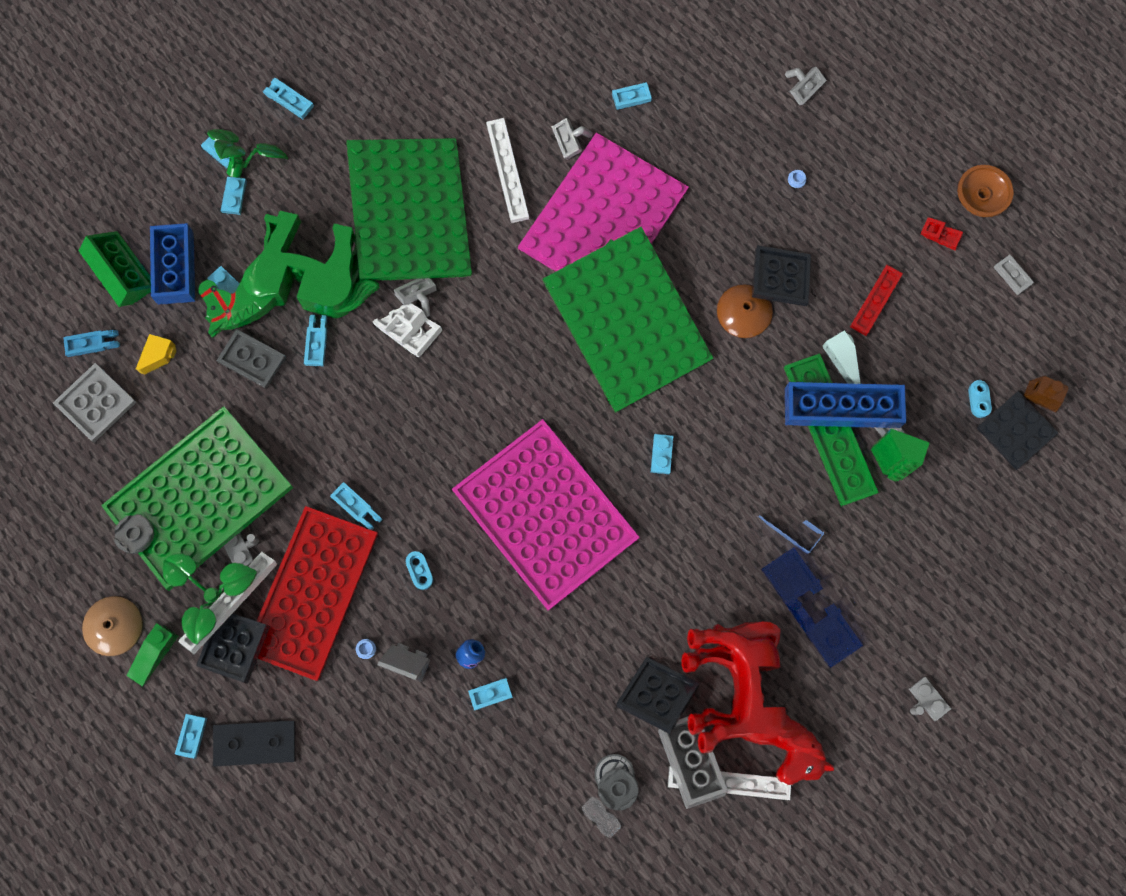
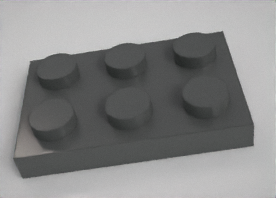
[216,329,286,389]

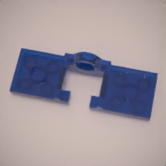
[761,547,863,668]

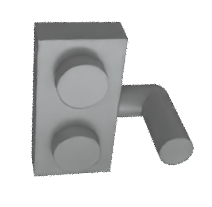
[785,67,827,105]
[552,118,593,160]
[394,278,436,317]
[224,533,259,566]
[909,677,951,721]

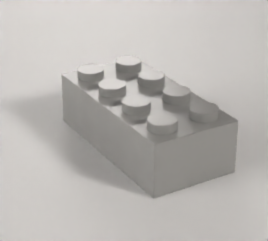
[658,717,728,809]

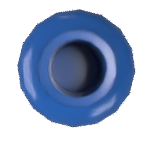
[456,639,485,669]

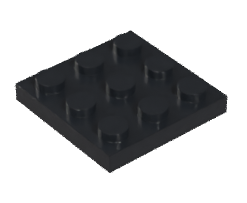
[752,245,811,306]
[977,391,1058,470]
[196,614,270,684]
[616,657,699,734]

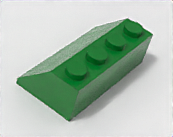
[78,231,151,307]
[871,429,930,481]

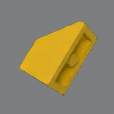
[136,334,176,375]

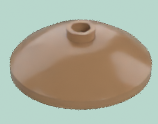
[82,596,143,656]

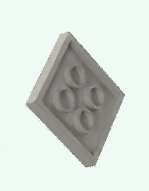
[53,363,136,443]

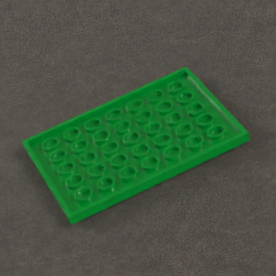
[346,138,472,281]
[542,226,713,412]
[101,406,293,591]

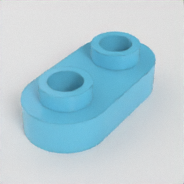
[968,380,992,418]
[406,551,433,590]

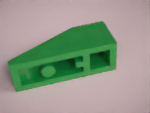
[126,623,179,686]

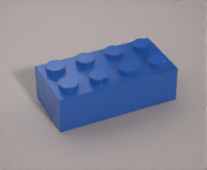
[150,223,195,305]

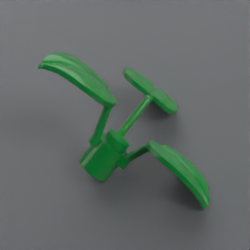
[207,129,288,178]
[163,554,257,645]

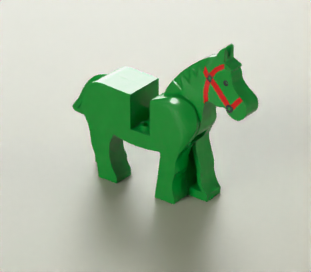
[199,211,380,338]

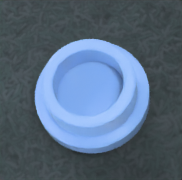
[788,170,806,188]
[356,639,376,659]

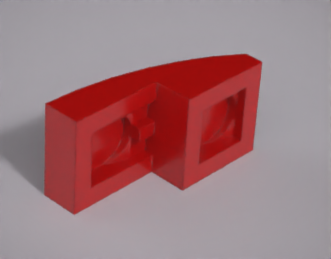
[921,217,963,251]

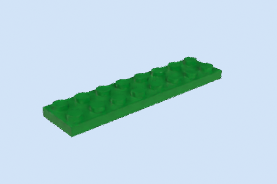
[784,354,878,507]

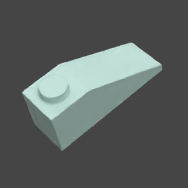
[822,330,860,384]

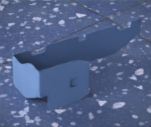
[758,515,824,554]

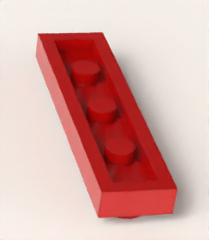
[850,265,903,336]

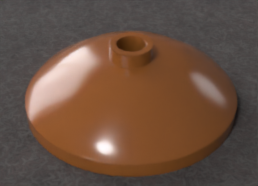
[957,165,1013,217]
[717,285,773,338]

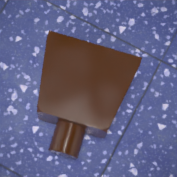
[1023,376,1069,413]

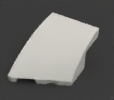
[373,303,442,357]

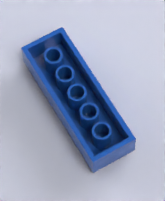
[785,382,906,428]

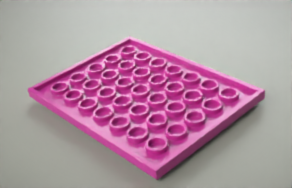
[518,133,689,271]
[452,419,640,611]

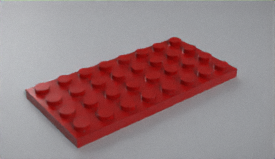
[257,506,378,681]

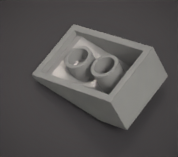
[377,643,430,682]

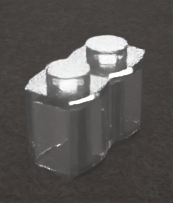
[581,796,621,838]

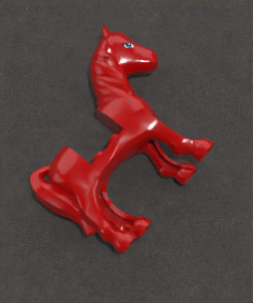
[681,621,834,785]

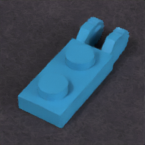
[63,330,120,357]

